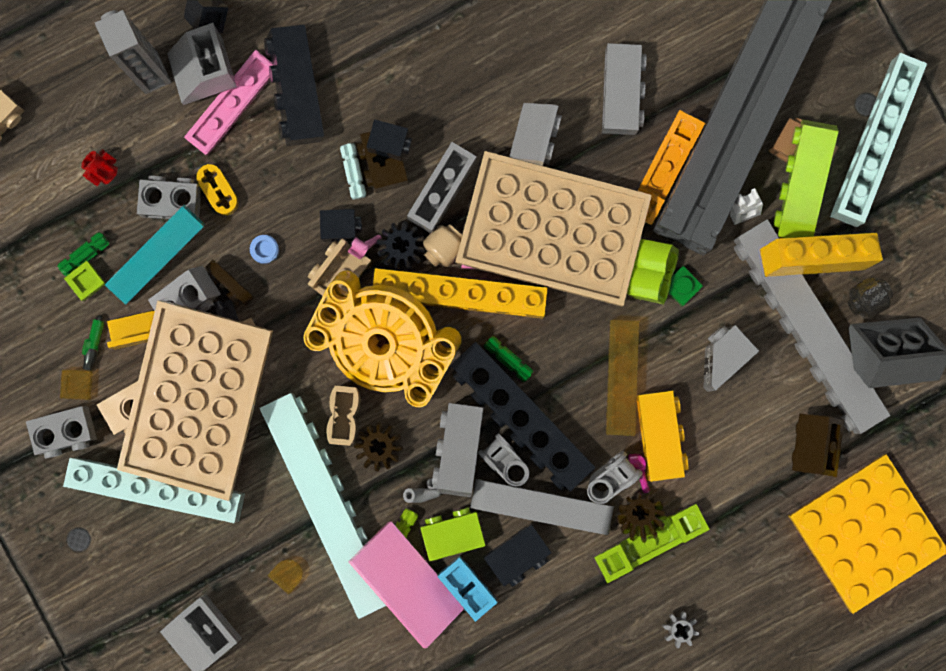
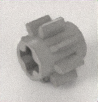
[662,611,699,648]

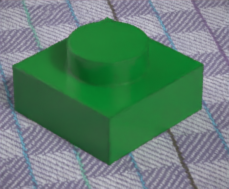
[668,266,703,307]

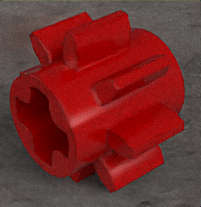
[81,149,118,186]

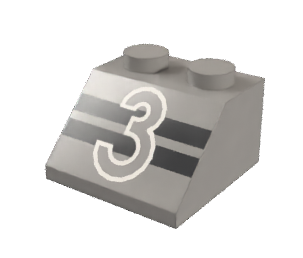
[703,325,759,392]

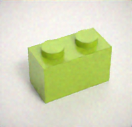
[420,507,485,562]

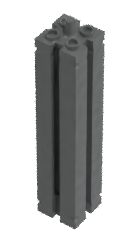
[652,0,832,256]

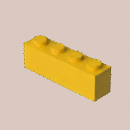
[760,233,883,277]

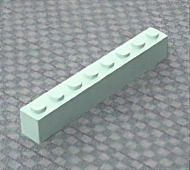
[260,393,386,619]

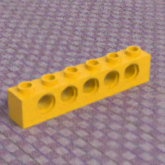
[373,268,547,319]

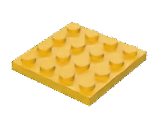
[788,454,946,614]

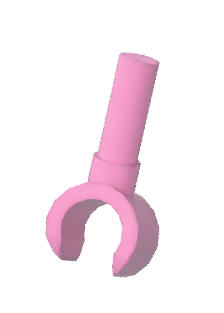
[347,235,382,260]

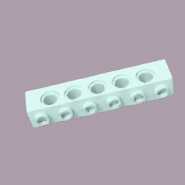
[830,53,927,227]
[63,457,245,523]

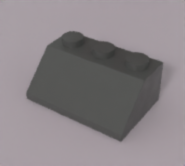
[849,318,946,388]

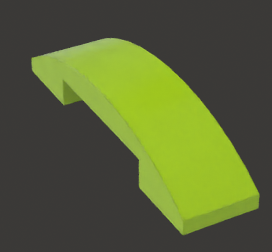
[594,504,710,583]

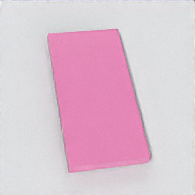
[348,522,464,648]

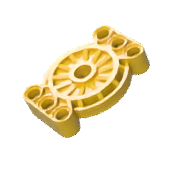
[303,270,462,407]

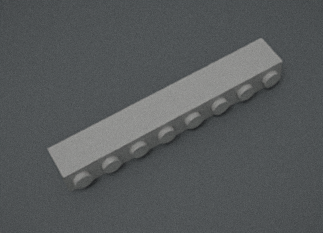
[733,220,890,434]

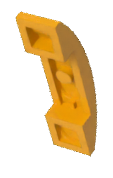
[637,110,705,225]

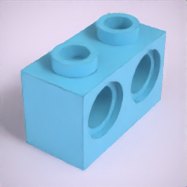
[437,555,498,622]

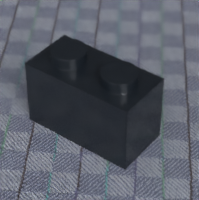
[484,523,551,587]

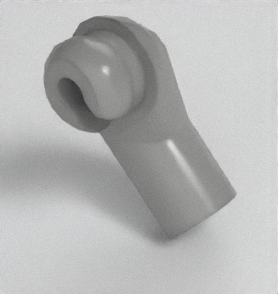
[403,479,442,503]

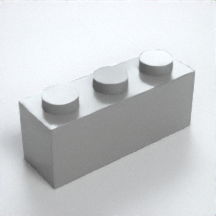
[602,43,647,135]
[407,142,477,233]
[432,403,483,497]

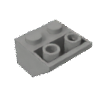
[167,23,237,105]
[509,103,562,166]
[160,594,242,671]

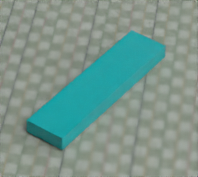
[105,204,205,305]

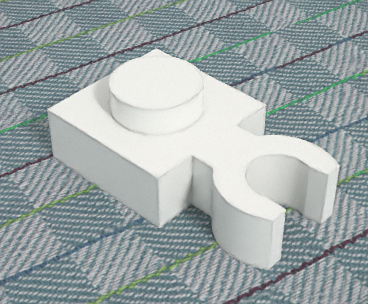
[730,188,763,225]

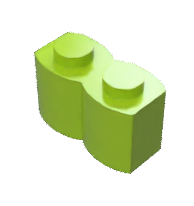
[627,239,679,305]

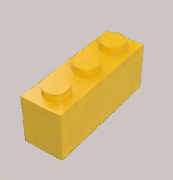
[636,391,688,482]

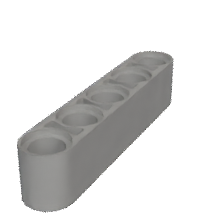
[470,479,614,535]

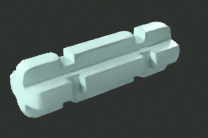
[340,143,366,199]

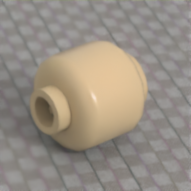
[423,224,462,267]

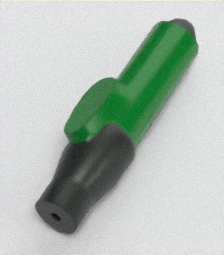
[82,315,104,371]

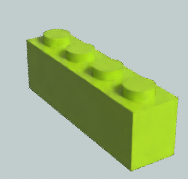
[773,119,838,238]

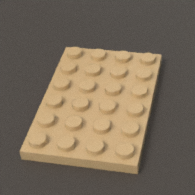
[455,151,652,307]
[117,300,273,501]

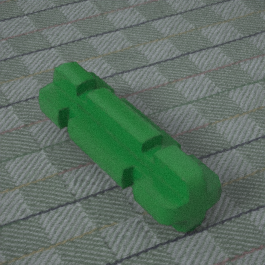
[57,232,109,276]
[484,336,533,382]

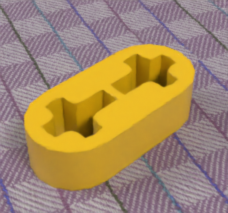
[197,164,239,216]

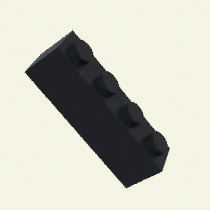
[264,25,324,146]

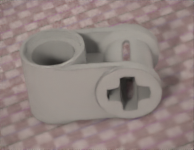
[477,433,529,486]
[587,450,643,504]

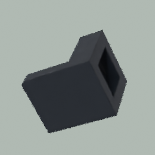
[184,0,229,33]

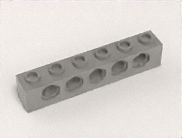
[95,10,172,94]

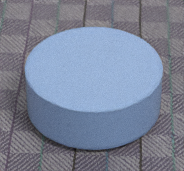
[250,235,279,264]

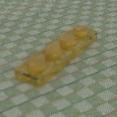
[606,320,639,436]

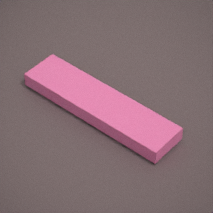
[184,50,272,157]

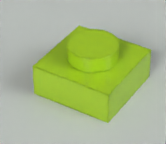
[64,261,106,302]

